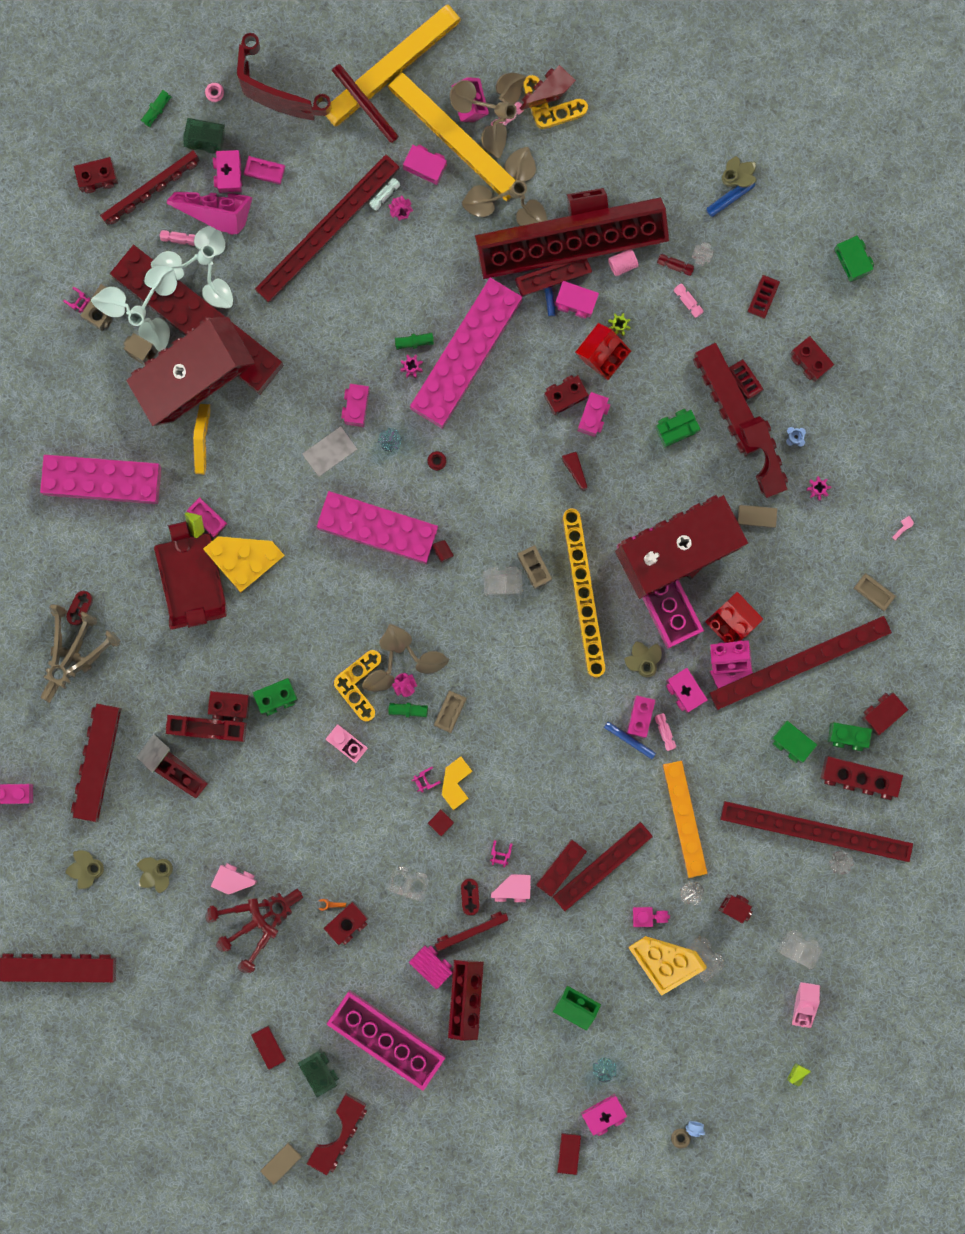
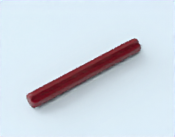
[332,64,398,142]

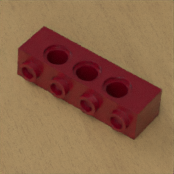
[820,756,903,801]
[448,960,484,1041]

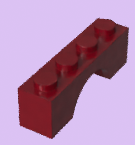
[739,416,788,498]
[165,715,247,742]
[307,1093,368,1176]

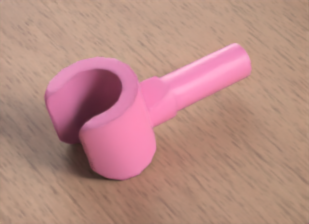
[892,516,914,540]

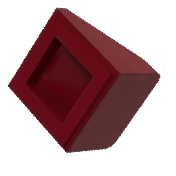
[432,540,454,563]
[428,809,455,836]

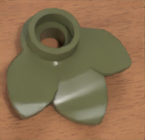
[722,156,757,187]
[624,641,662,678]
[65,850,104,889]
[137,857,173,893]

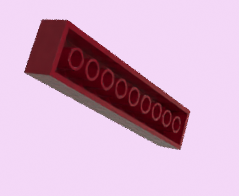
[475,197,669,279]
[109,244,284,395]

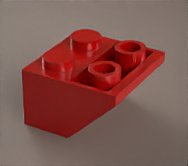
[575,323,631,380]
[705,592,763,643]

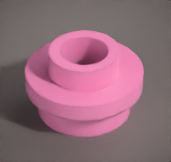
[205,83,224,102]

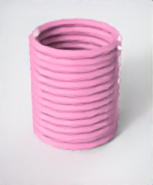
[608,249,639,277]

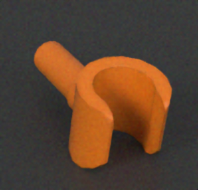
[318,899,346,911]

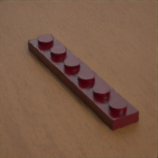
[100,150,200,225]
[552,822,653,911]

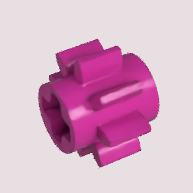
[388,195,413,221]
[400,355,423,379]
[806,476,831,501]
[392,673,417,697]

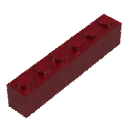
[693,342,761,457]
[71,703,122,822]
[0,953,116,983]

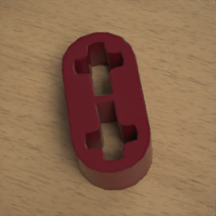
[66,590,93,626]
[461,878,480,916]

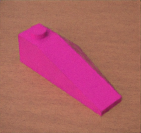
[167,192,252,234]

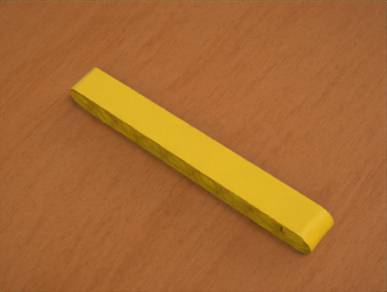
[326,4,461,127]
[388,72,515,202]
[563,508,605,678]

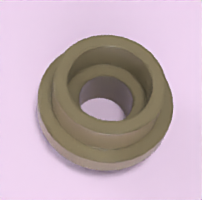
[671,1128,691,1148]

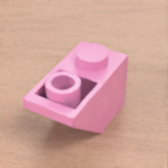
[326,724,368,763]
[211,863,257,895]
[491,874,531,902]
[792,982,820,1028]

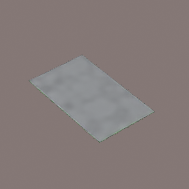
[303,426,357,476]
[137,734,170,773]

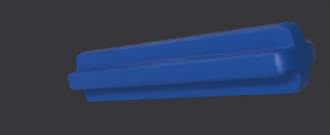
[706,183,756,217]

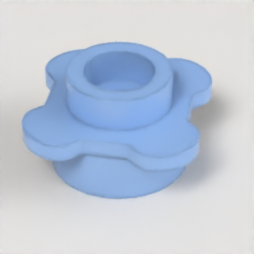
[786,427,806,447]
[685,1121,705,1137]

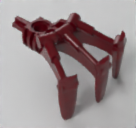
[206,888,303,973]

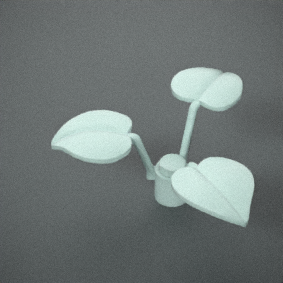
[151,226,233,309]
[91,265,177,352]

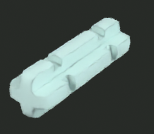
[369,178,400,210]

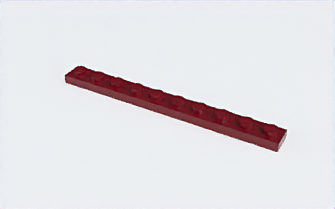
[255,154,400,303]
[709,616,892,710]
[720,801,913,862]

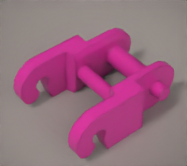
[63,286,90,313]
[412,767,441,792]
[490,840,512,868]

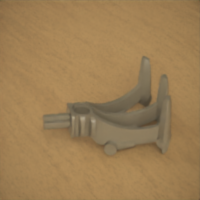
[40,604,121,703]

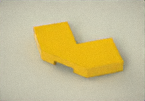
[442,757,473,810]

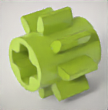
[608,313,631,337]

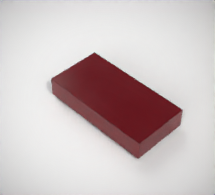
[251,1025,286,1070]
[557,1133,581,1175]

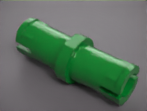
[140,90,172,127]
[394,332,434,350]
[388,702,428,718]

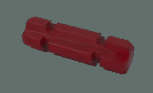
[657,254,694,276]

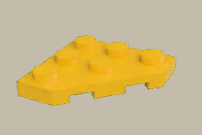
[203,536,285,593]
[628,936,707,996]

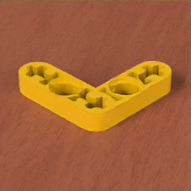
[523,75,588,129]
[194,404,210,475]
[334,650,382,722]

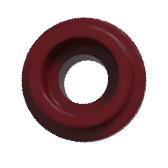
[427,451,446,471]

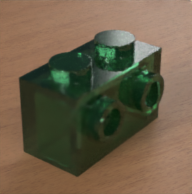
[183,118,225,154]
[298,1050,339,1097]

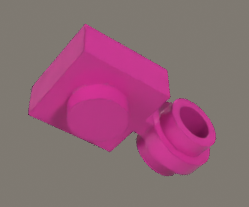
[633,907,670,927]

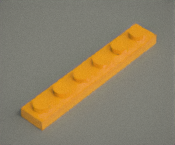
[663,761,708,878]

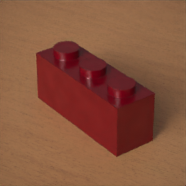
[535,839,587,897]

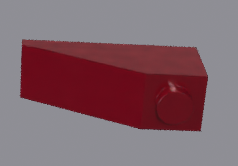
[154,752,208,798]

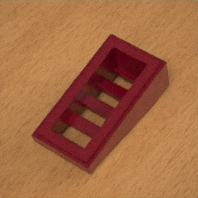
[747,275,780,319]
[729,359,764,401]
[562,452,587,491]

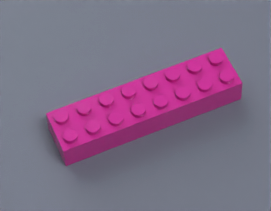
[410,278,522,429]

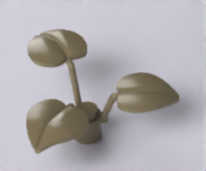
[450,73,526,158]
[462,147,547,226]
[362,624,449,691]

